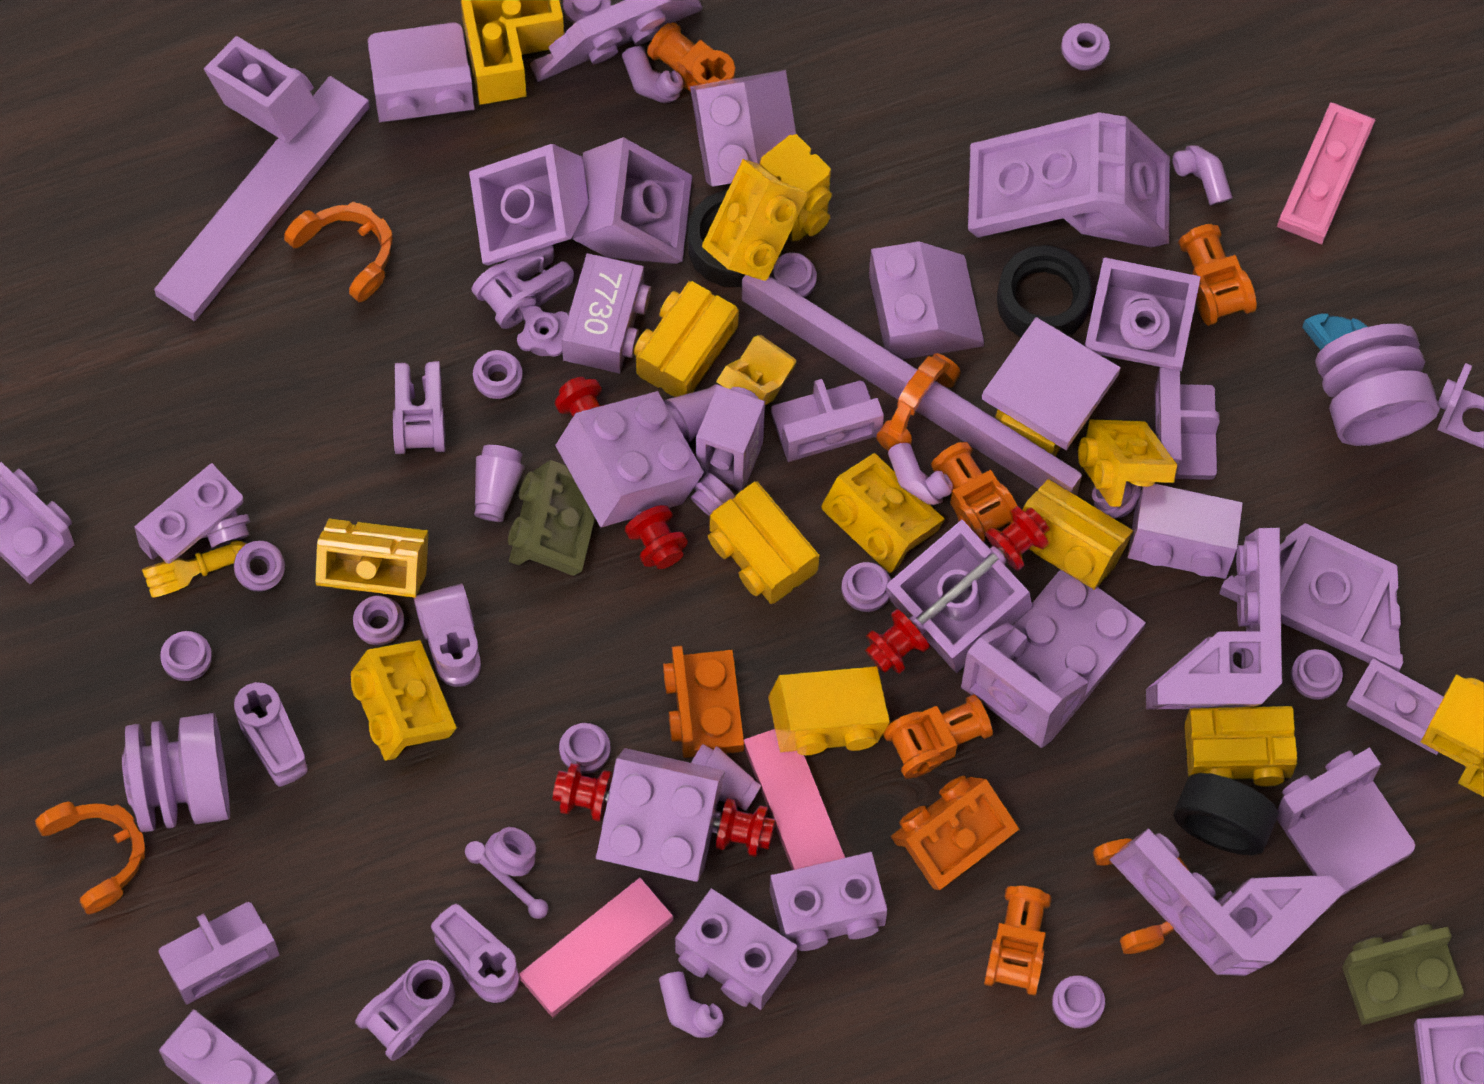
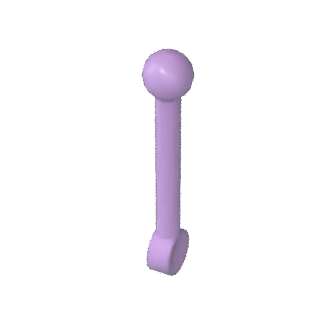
[465,841,549,919]

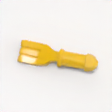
[142,540,247,597]

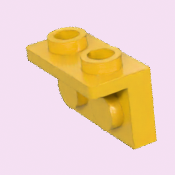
[702,159,807,281]
[1078,419,1177,507]
[821,453,945,573]
[351,640,457,761]

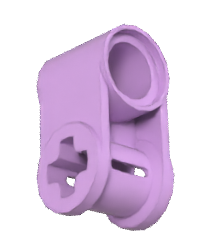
[413,583,481,687]
[355,960,455,1061]

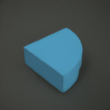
[1302,314,1367,350]

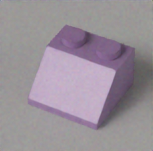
[690,70,796,187]
[572,137,692,264]
[469,144,589,266]
[869,241,984,359]
[1085,257,1201,371]

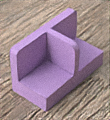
[1155,368,1220,480]
[771,379,884,462]
[159,902,280,1005]

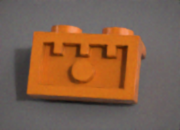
[663,646,744,758]
[891,775,1019,890]

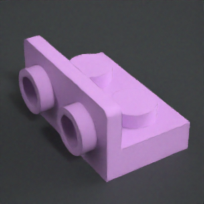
[0,462,75,584]
[134,463,243,563]

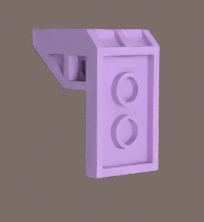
[968,113,1170,247]
[1146,528,1282,709]
[961,569,1146,748]
[1109,829,1345,976]

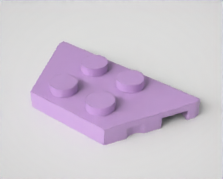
[530,0,702,82]
[1219,523,1403,672]

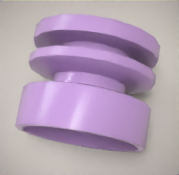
[1315,324,1440,446]
[122,713,230,832]

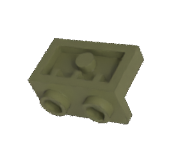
[508,460,595,576]
[1342,924,1464,1025]

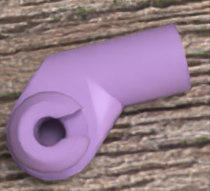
[622,46,684,103]
[1172,145,1233,206]
[888,443,953,505]
[659,972,724,1038]

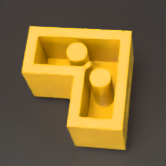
[460,0,564,105]
[1420,675,1484,797]

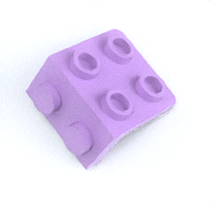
[368,23,474,122]
[1277,747,1415,896]

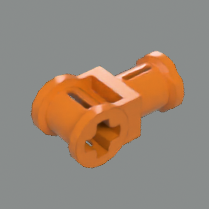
[647,22,735,92]
[1178,224,1257,326]
[931,442,1017,542]
[883,694,993,779]
[984,886,1052,996]

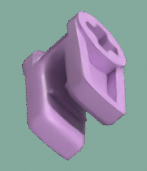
[472,245,574,329]
[393,361,446,454]
[234,682,308,786]
[431,904,519,1003]

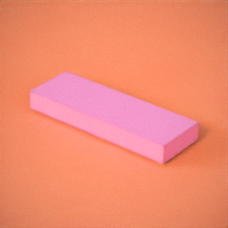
[1277,102,1375,245]
[744,729,845,870]
[519,878,673,1018]

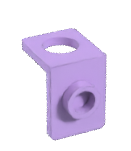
[1437,363,1484,449]

